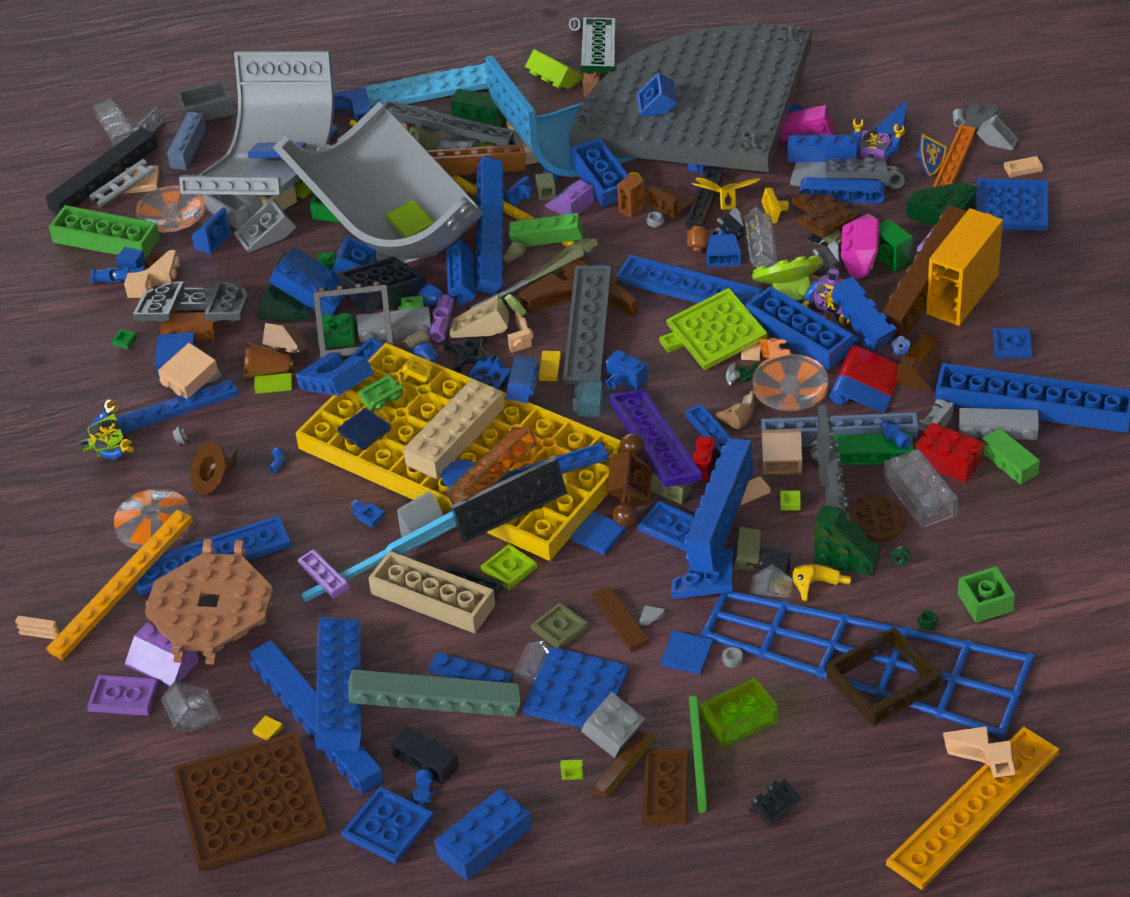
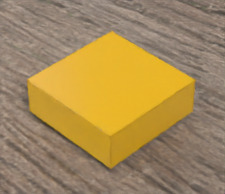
[253,715,283,740]

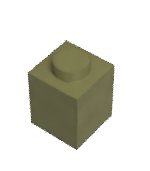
[535,173,555,200]

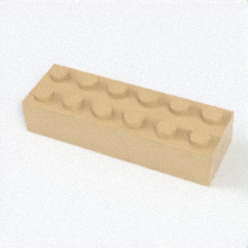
[403,379,504,479]
[368,551,495,634]

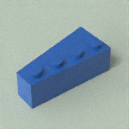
[831,277,896,352]

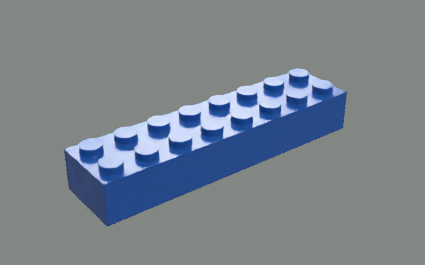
[684,438,754,573]
[315,617,361,752]

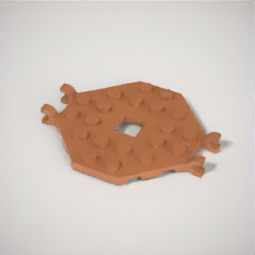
[145,539,274,665]

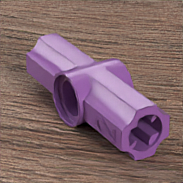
[429,295,455,343]

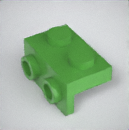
[358,374,404,412]

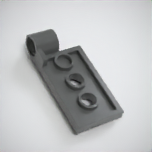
[825,157,905,189]

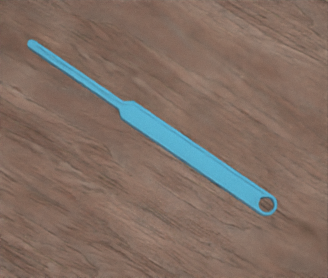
[302,511,457,601]

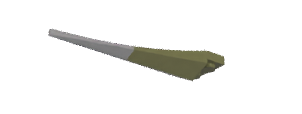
[471,238,598,309]

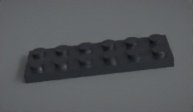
[451,457,567,543]

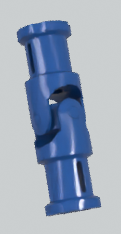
[91,266,146,284]

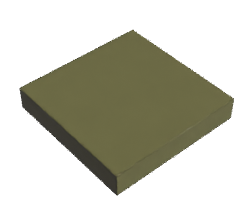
[531,602,589,649]

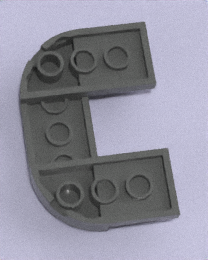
[133,281,249,322]
[817,405,850,521]

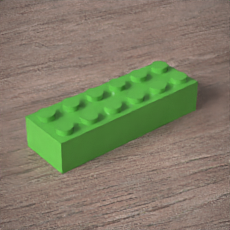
[49,205,160,259]

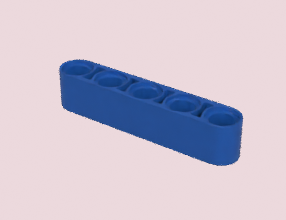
[799,177,886,204]

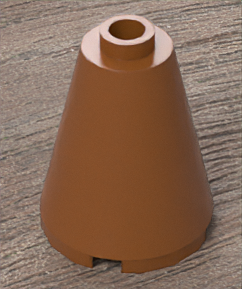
[243,341,293,378]

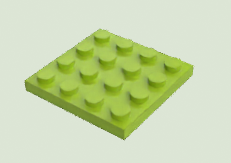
[666,288,768,371]

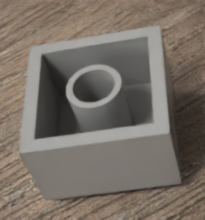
[581,692,645,758]

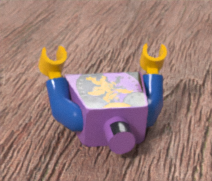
[853,119,905,160]
[802,269,851,325]

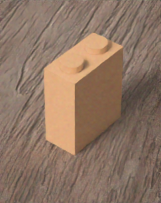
[158,343,218,399]

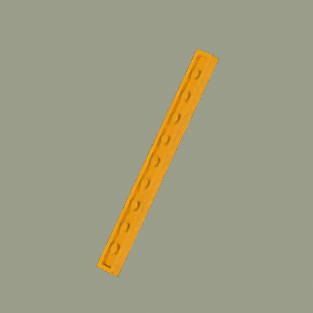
[46,510,193,660]

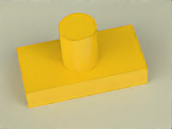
[761,188,789,223]

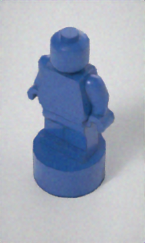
[881,421,912,450]
[412,770,434,809]

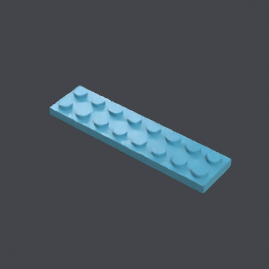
[366,63,488,110]

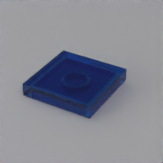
[337,408,392,450]

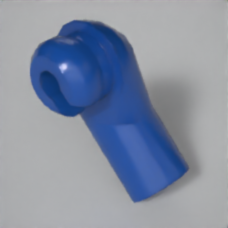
[269,447,286,473]

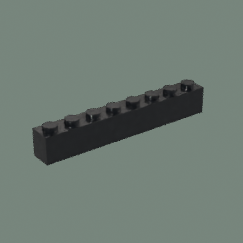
[45,127,158,214]

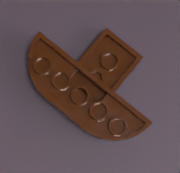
[791,193,866,238]

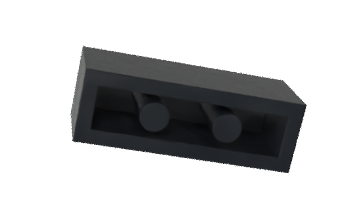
[391,726,459,785]

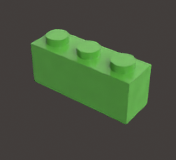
[982,428,1040,485]

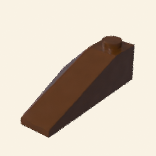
[897,334,939,393]

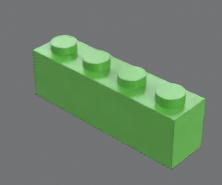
[509,213,583,247]

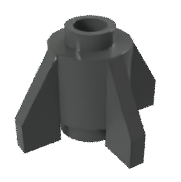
[813,240,841,274]

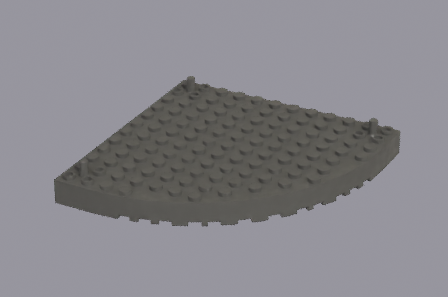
[568,23,812,172]

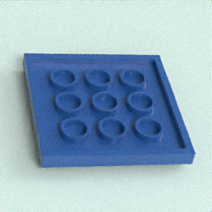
[976,178,1048,231]
[522,647,629,728]

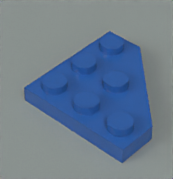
[671,548,734,599]

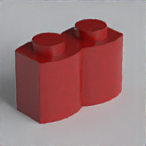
[692,436,715,481]

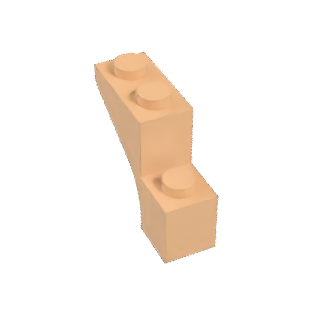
[124,250,180,298]
[943,726,1015,778]

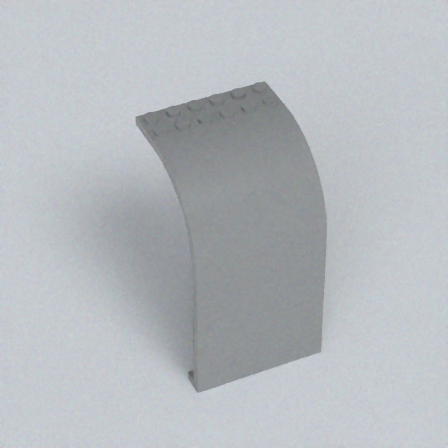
[179,51,334,195]

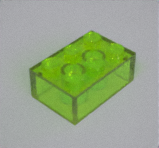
[700,677,778,748]

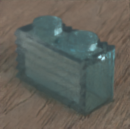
[573,379,603,417]

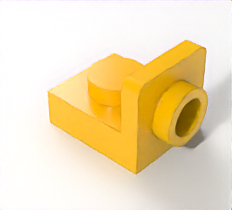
[401,356,432,383]

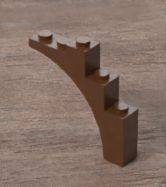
[519,273,638,317]

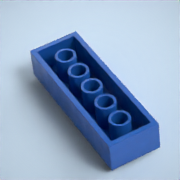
[746,286,854,370]

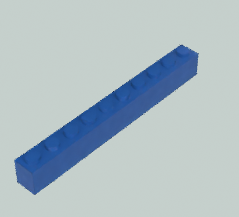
[475,156,504,295]
[250,640,384,795]

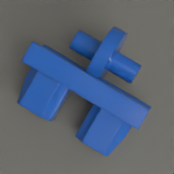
[503,176,534,207]

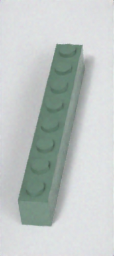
[348,670,520,717]

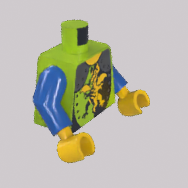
[80,400,134,460]

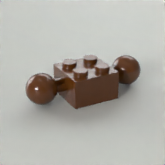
[607,433,653,528]

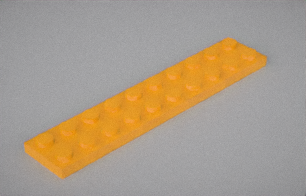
[886,727,1059,890]

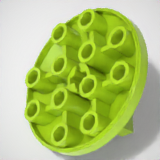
[752,255,824,301]

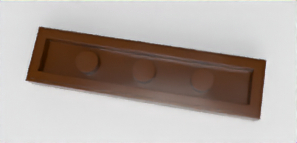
[592,586,649,652]
[589,732,656,797]

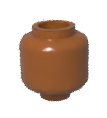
[686,226,710,253]

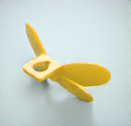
[691,178,761,210]

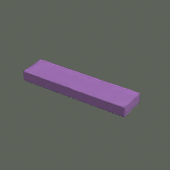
[297,549,350,599]

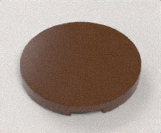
[846,494,906,542]

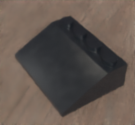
[336,257,426,313]

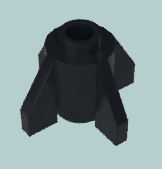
[713,207,745,240]

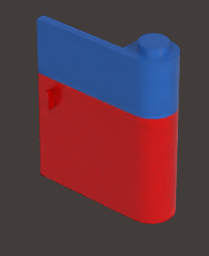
[829,346,899,414]

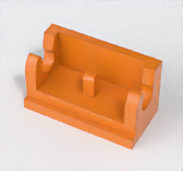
[759,338,791,359]

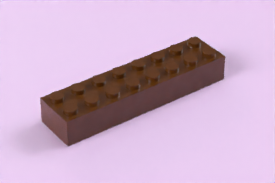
[881,205,967,339]

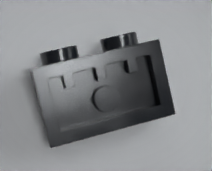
[748,779,802,827]

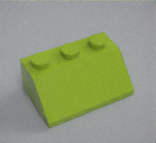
[525,49,584,89]

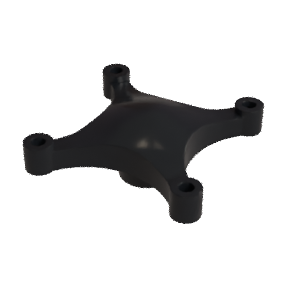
[444,336,499,373]

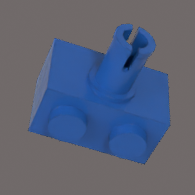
[605,350,648,390]

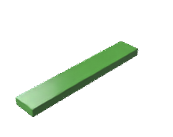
[689,696,707,813]

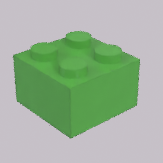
[958,566,1015,623]

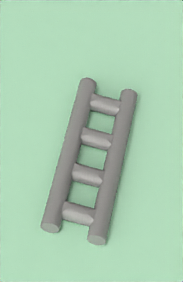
[89,159,155,208]

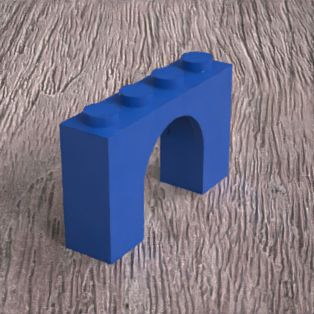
[334,88,370,122]
[296,353,374,396]

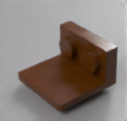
[647,186,695,219]

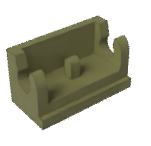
[651,471,694,504]
[734,527,761,570]

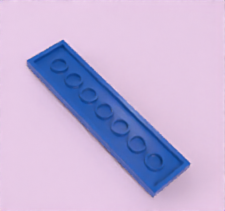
[616,255,762,307]
[135,515,291,596]

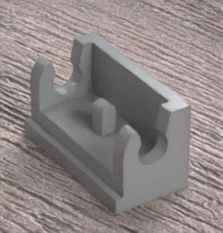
[918,399,954,436]

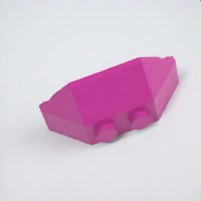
[841,213,879,280]

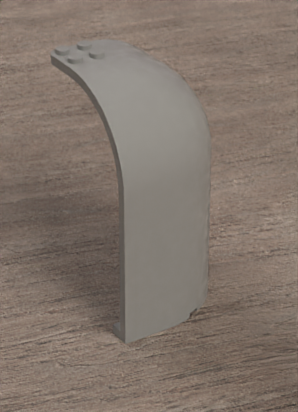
[273,102,484,259]

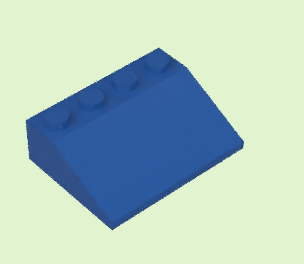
[269,247,348,316]

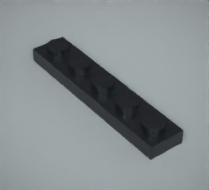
[686,168,723,228]

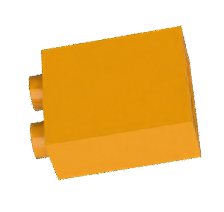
[926,208,1003,326]

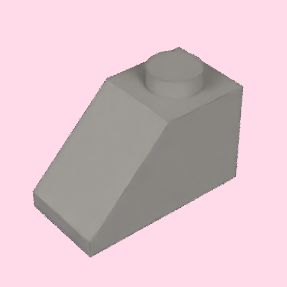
[977,115,1018,150]

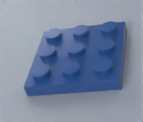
[342,786,434,864]

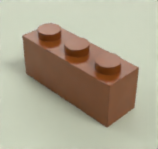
[159,313,219,340]

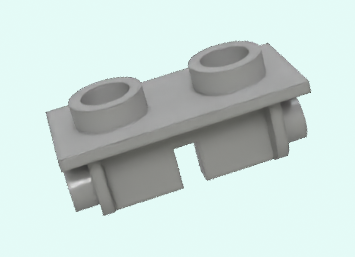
[133,108,164,133]

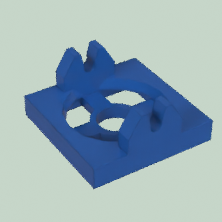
[467,356,511,390]

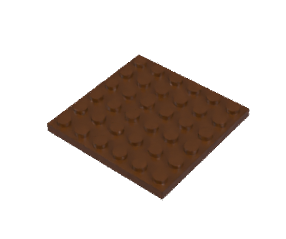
[172,731,328,871]

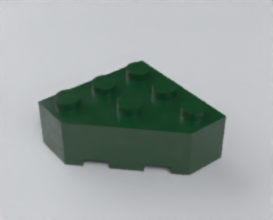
[905,182,977,226]
[814,505,880,576]

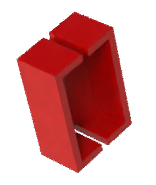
[913,422,985,483]

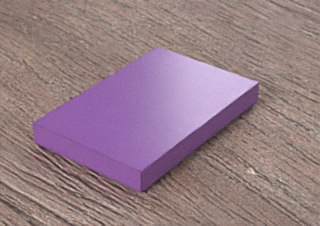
[87,675,159,716]

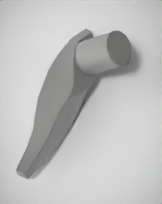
[726,362,740,385]

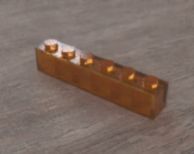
[445,427,538,505]

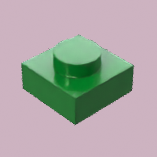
[317,252,336,269]
[112,329,137,349]

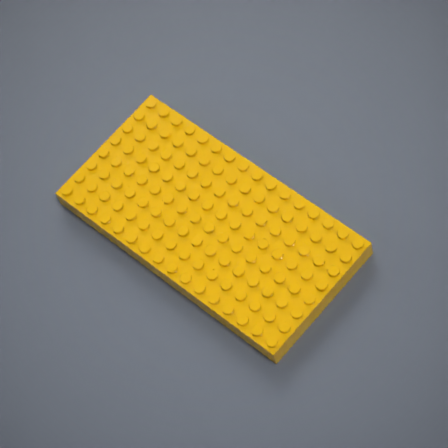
[296,343,622,561]

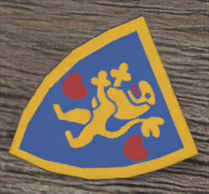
[916,134,947,177]

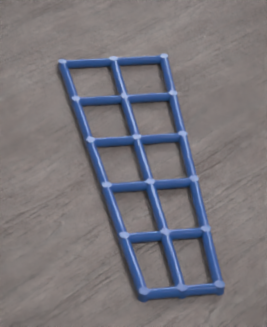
[701,591,1034,740]

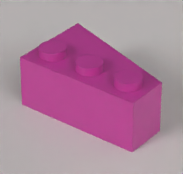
[780,105,836,141]

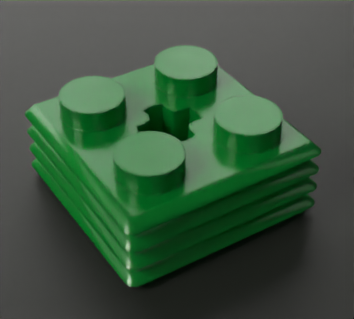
[317,313,355,349]

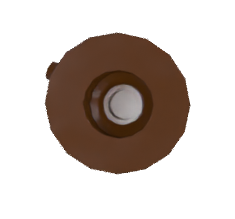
[190,443,239,495]

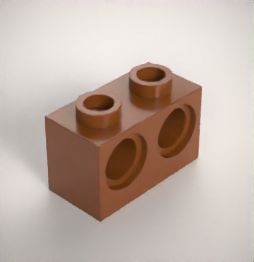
[617,174,645,218]

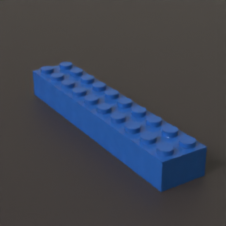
[935,363,1130,433]

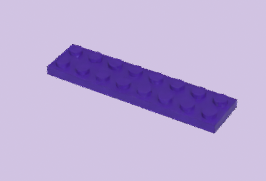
[609,389,702,487]

